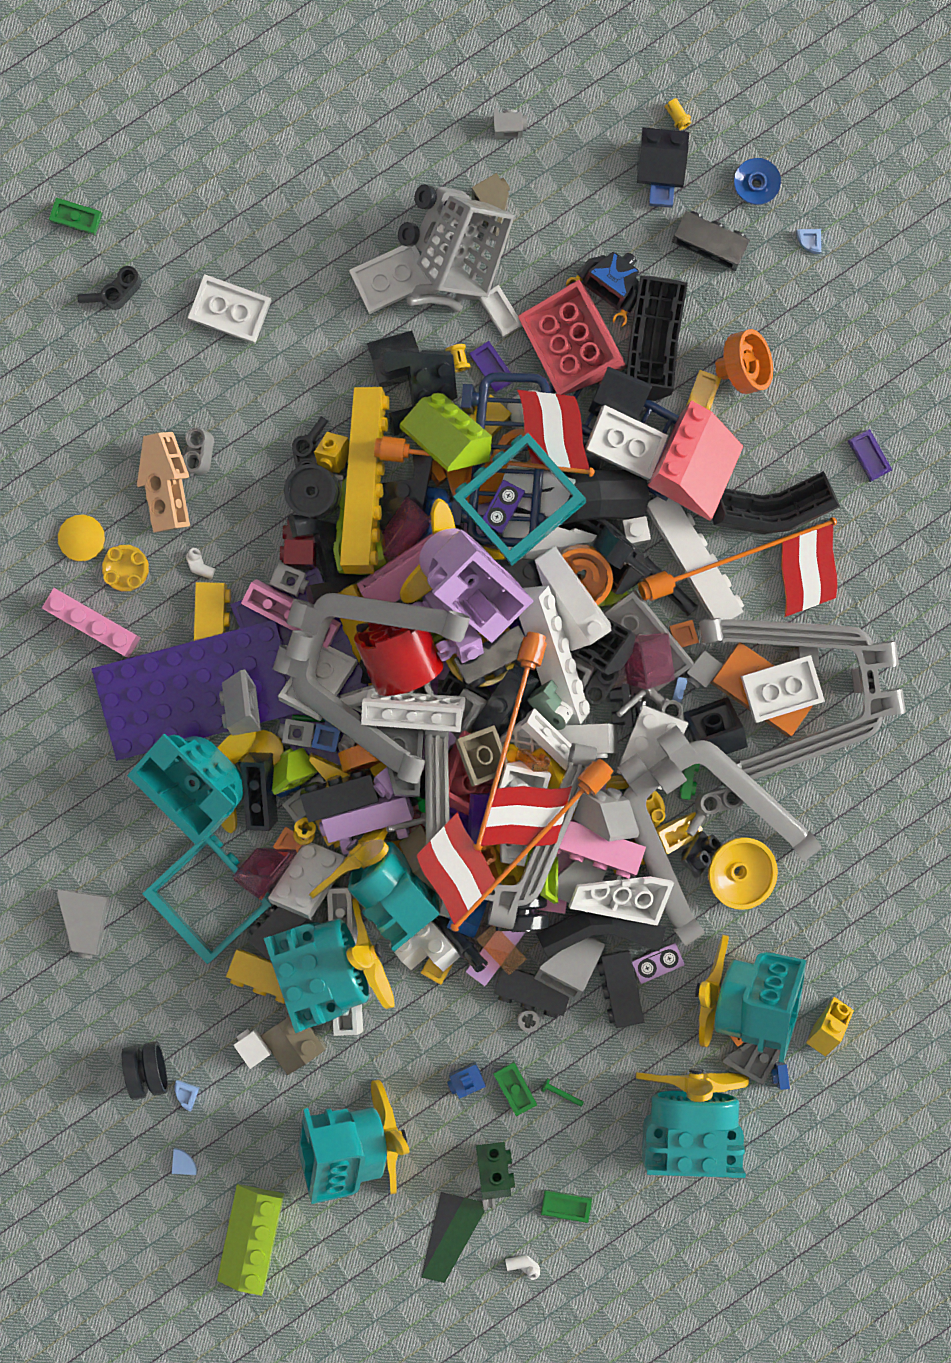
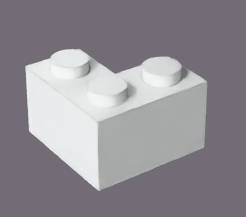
[389,920,460,971]

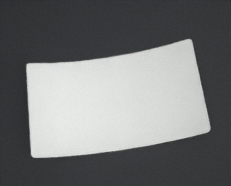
[501,458,575,517]

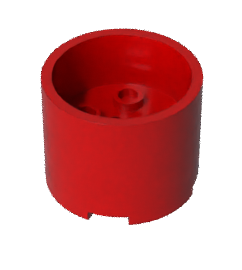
[354,622,444,696]

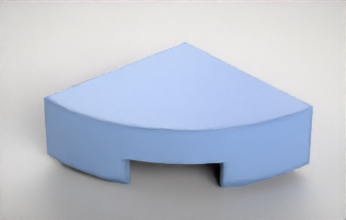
[796,229,821,254]
[672,677,687,703]
[175,1080,200,1112]
[172,1148,197,1175]

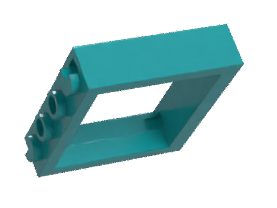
[453,433,586,566]
[142,834,273,965]

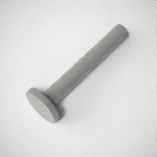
[617,684,652,717]
[386,813,426,832]

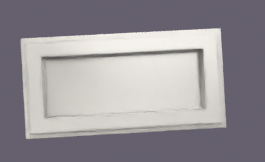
[479,285,523,338]

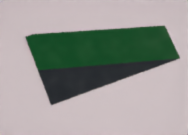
[421,1192,485,1283]

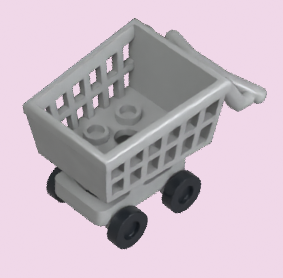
[398,184,515,312]

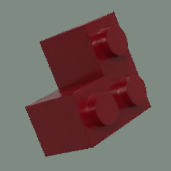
[280,519,317,570]

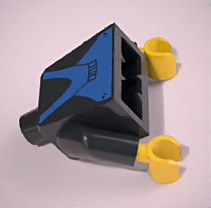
[566,252,639,327]

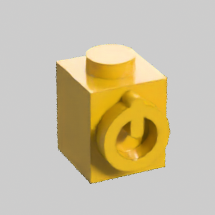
[314,432,349,473]

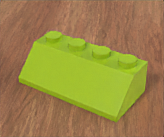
[400,393,492,471]
[217,1184,284,1296]

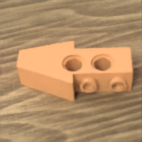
[137,432,190,532]

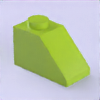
[272,748,318,795]

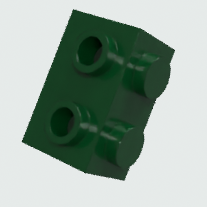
[476,1142,515,1200]

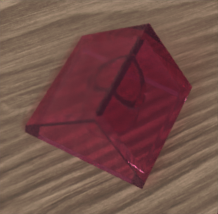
[382,497,431,557]
[625,633,675,689]
[232,848,297,901]

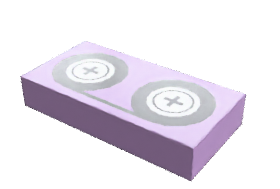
[632,942,685,984]

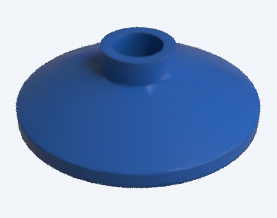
[734,158,781,205]

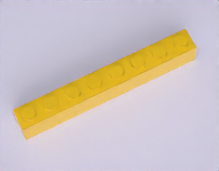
[340,387,390,574]

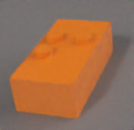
[710,642,813,737]

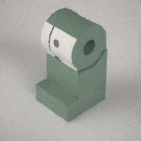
[527,680,573,730]

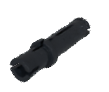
[645,556,698,617]
[433,915,488,973]

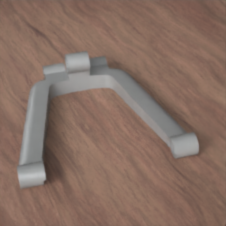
[273,593,470,783]
[699,618,906,787]
[617,725,822,946]
[424,730,597,929]

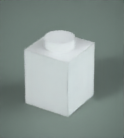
[621,516,651,546]
[234,1029,272,1069]

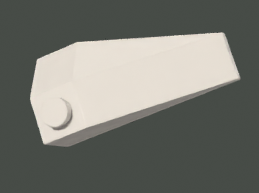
[503,513,597,559]
[535,546,612,651]
[498,761,551,866]
[569,876,674,925]

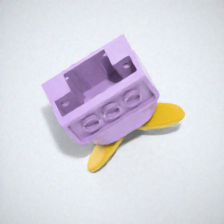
[400,498,534,643]

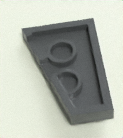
[376,726,424,797]

